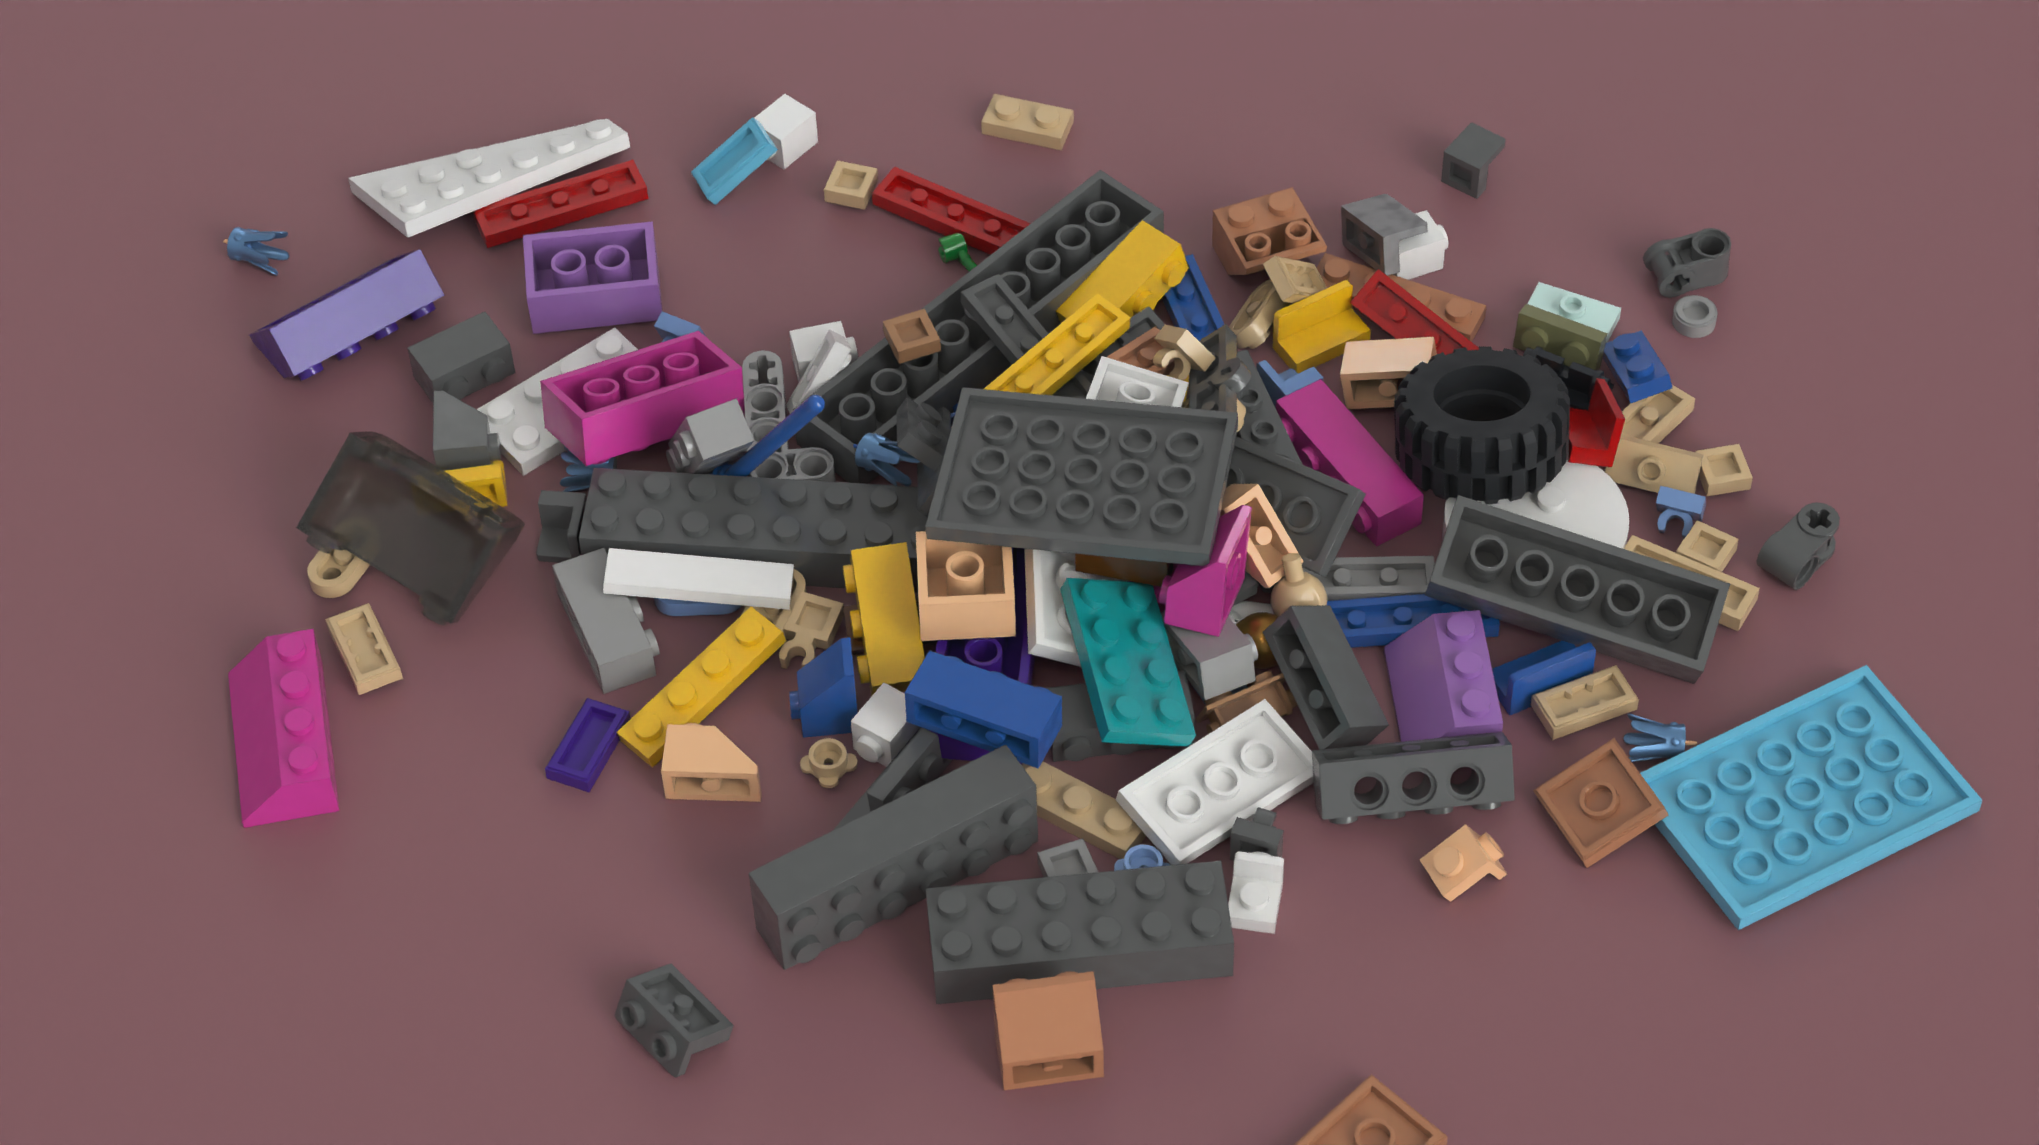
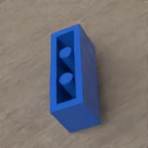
[905,650,1062,769]

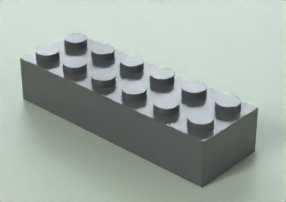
[1425,495,1730,684]
[748,745,1038,970]
[926,861,1234,1004]

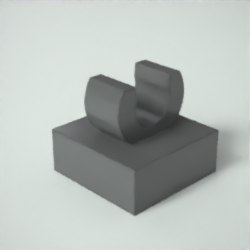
[1230,807,1284,861]

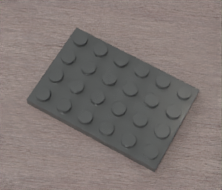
[925,387,1238,566]

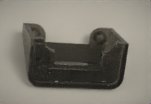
[296,431,525,625]

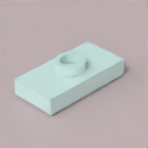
[1527,282,1621,343]

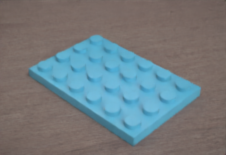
[1640,665,1982,930]

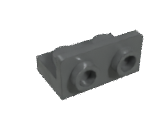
[615,963,734,1078]

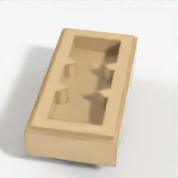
[1263,256,1327,303]
[1605,435,1704,494]
[325,603,403,695]
[1531,665,1639,740]

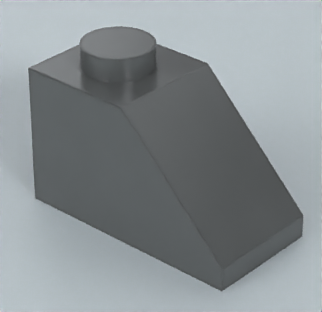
[433,390,501,471]

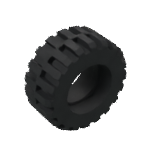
[1394,346,1570,504]

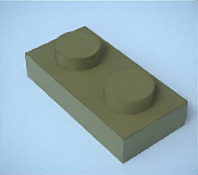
[1513,304,1608,371]

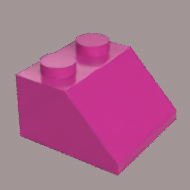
[1159,505,1252,637]

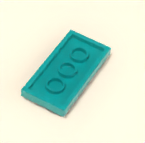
[1060,578,1196,747]

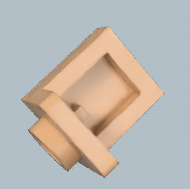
[1419,824,1507,902]

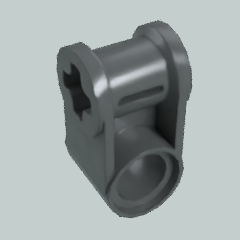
[1643,228,1731,298]
[1756,502,1840,590]

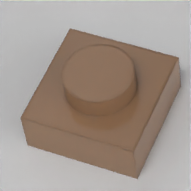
[883,308,941,364]

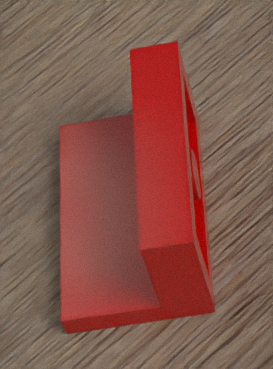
[1567,378,1625,467]

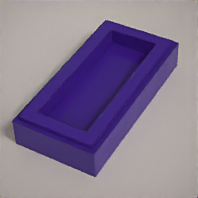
[545,698,631,792]

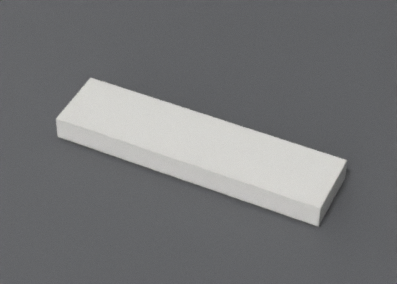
[603,548,794,610]

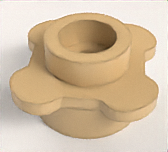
[800,738,857,788]

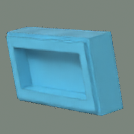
[691,117,778,205]

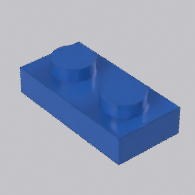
[1603,330,1672,404]

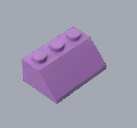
[1384,610,1503,742]

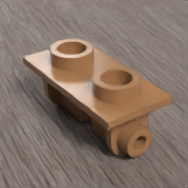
[1196,670,1298,734]

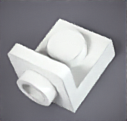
[1228,852,1284,934]

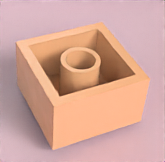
[916,531,1016,641]

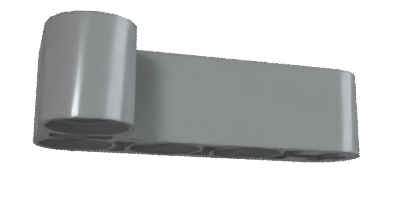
[742,350,836,482]

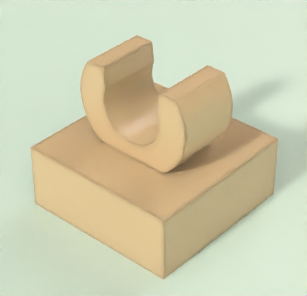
[1152,325,1216,381]

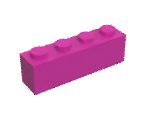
[1276,379,1424,547]

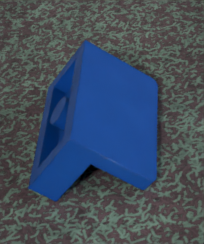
[1492,640,1596,716]

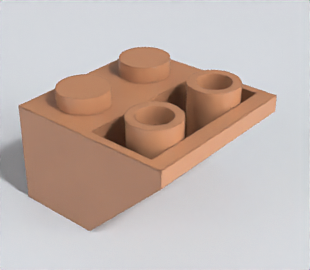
[1212,187,1327,275]
[992,971,1104,1091]

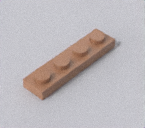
[1316,253,1487,342]

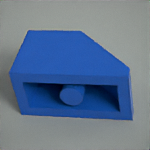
[789,637,858,738]

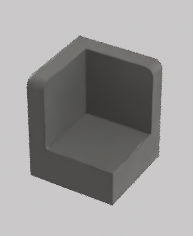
[1441,122,1506,199]
[536,490,587,563]

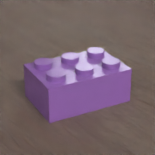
[523,221,662,334]

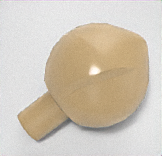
[1271,553,1328,617]

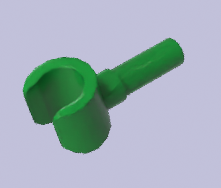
[938,233,977,271]

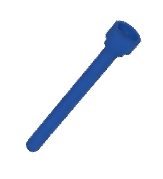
[709,395,825,477]

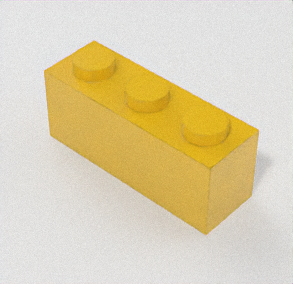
[1056,220,1189,323]
[843,542,925,696]

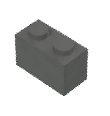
[407,311,515,404]

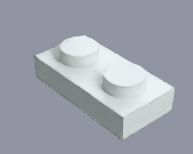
[786,329,851,414]

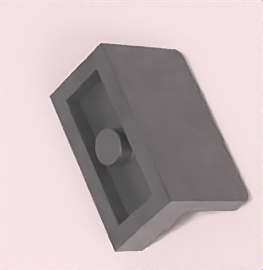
[1341,194,1428,276]

